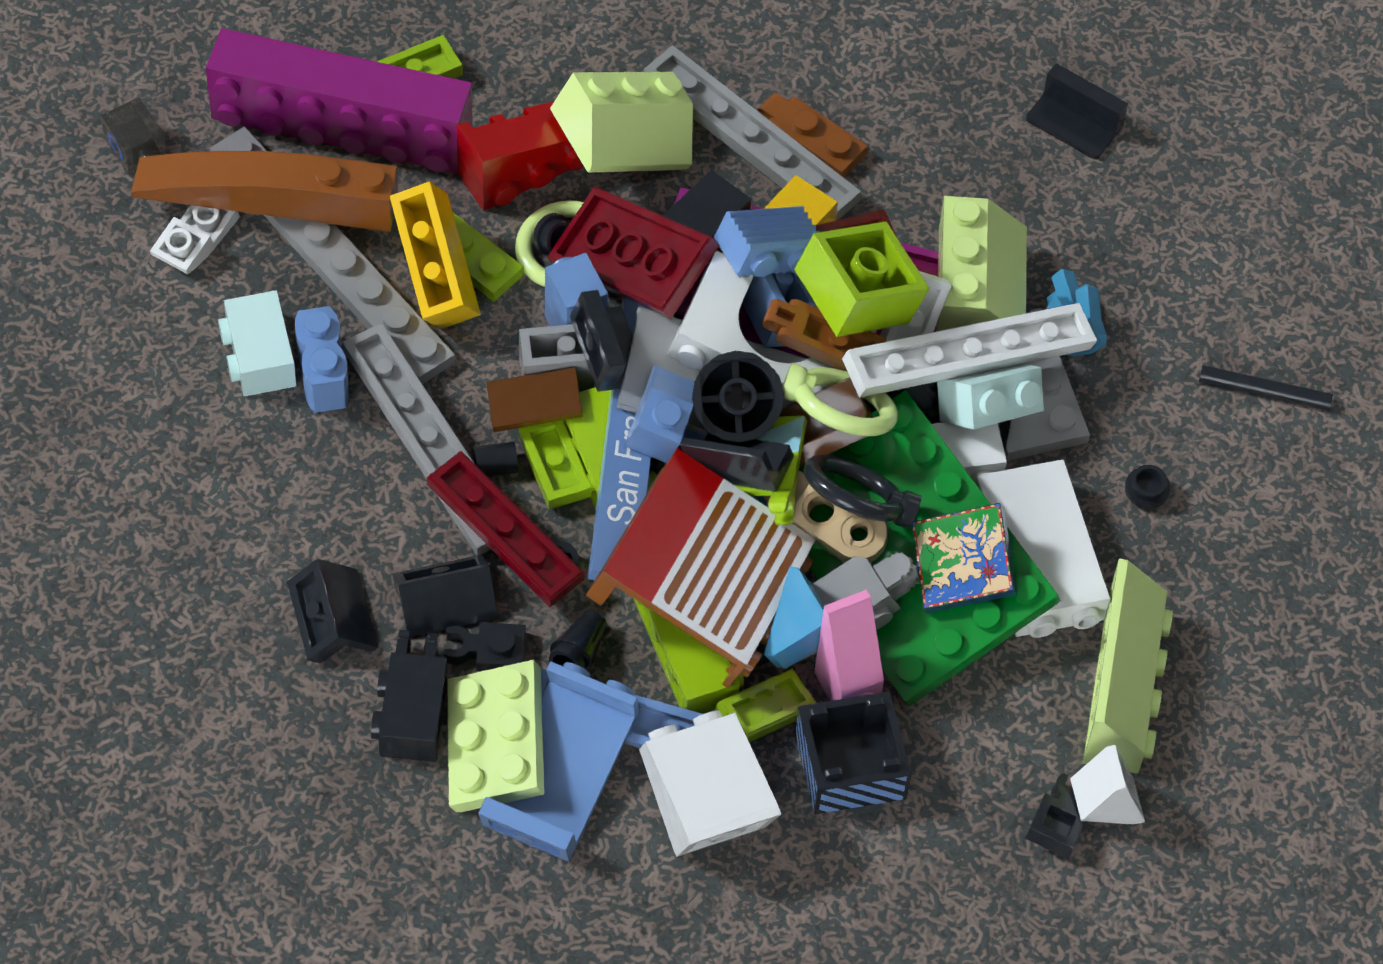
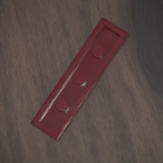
[427,451,584,608]

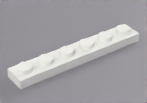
[842,303,1097,398]

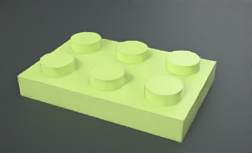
[447,660,544,812]

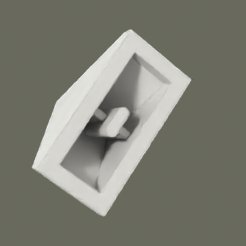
[1070,745,1145,824]

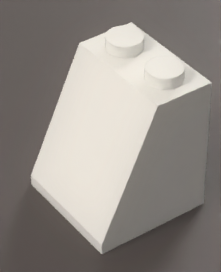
[639,710,781,857]

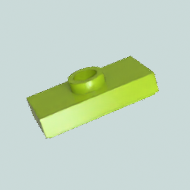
[714,668,816,742]

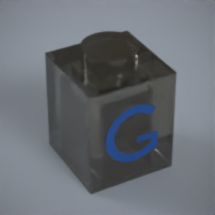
[101,97,167,176]

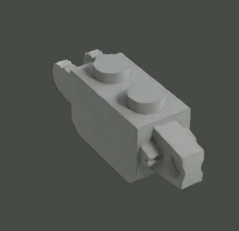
[796,552,919,663]

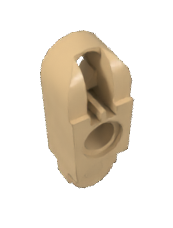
[764,471,887,563]

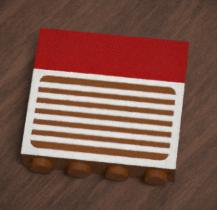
[586,448,816,688]

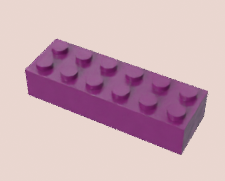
[206,28,473,173]

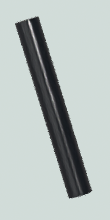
[1198,365,1333,411]

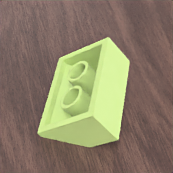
[550,72,693,173]
[937,196,1027,332]

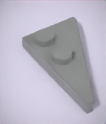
[1005,308,1090,461]

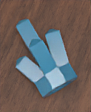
[1046,269,1107,357]

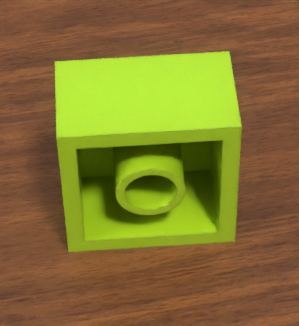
[794,222,930,337]

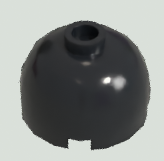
[692,350,784,443]

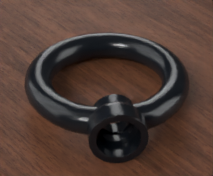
[804,454,922,530]

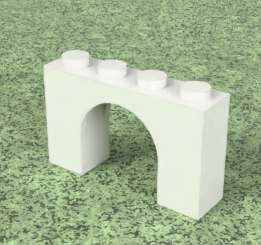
[667,251,877,408]

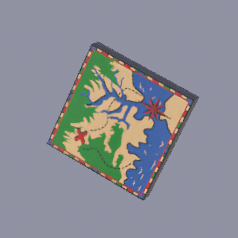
[912,503,1017,613]

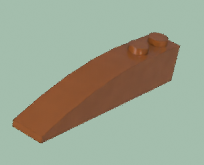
[131,151,398,232]

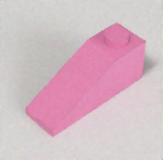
[814,589,884,701]

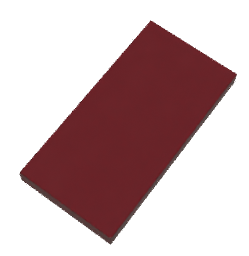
[547,186,720,319]

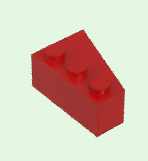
[456,101,584,211]

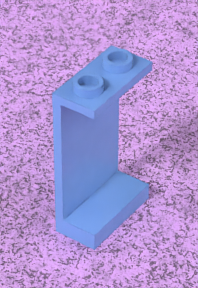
[478,661,639,862]

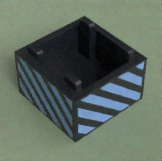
[794,691,911,815]

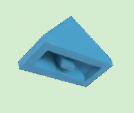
[764,566,825,669]

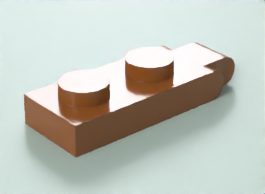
[757,93,868,178]
[762,299,887,372]

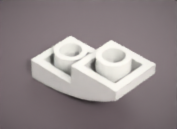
[150,205,240,274]

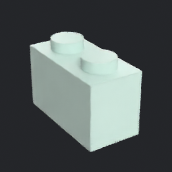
[218,290,296,396]
[937,363,1044,429]

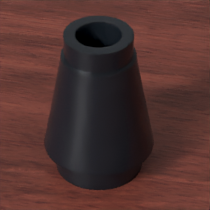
[549,610,607,672]

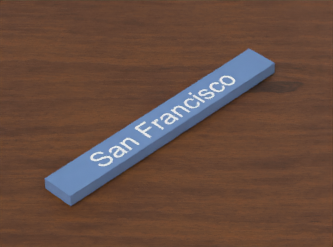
[588,297,651,580]

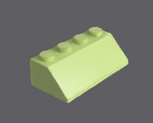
[1083,559,1173,774]

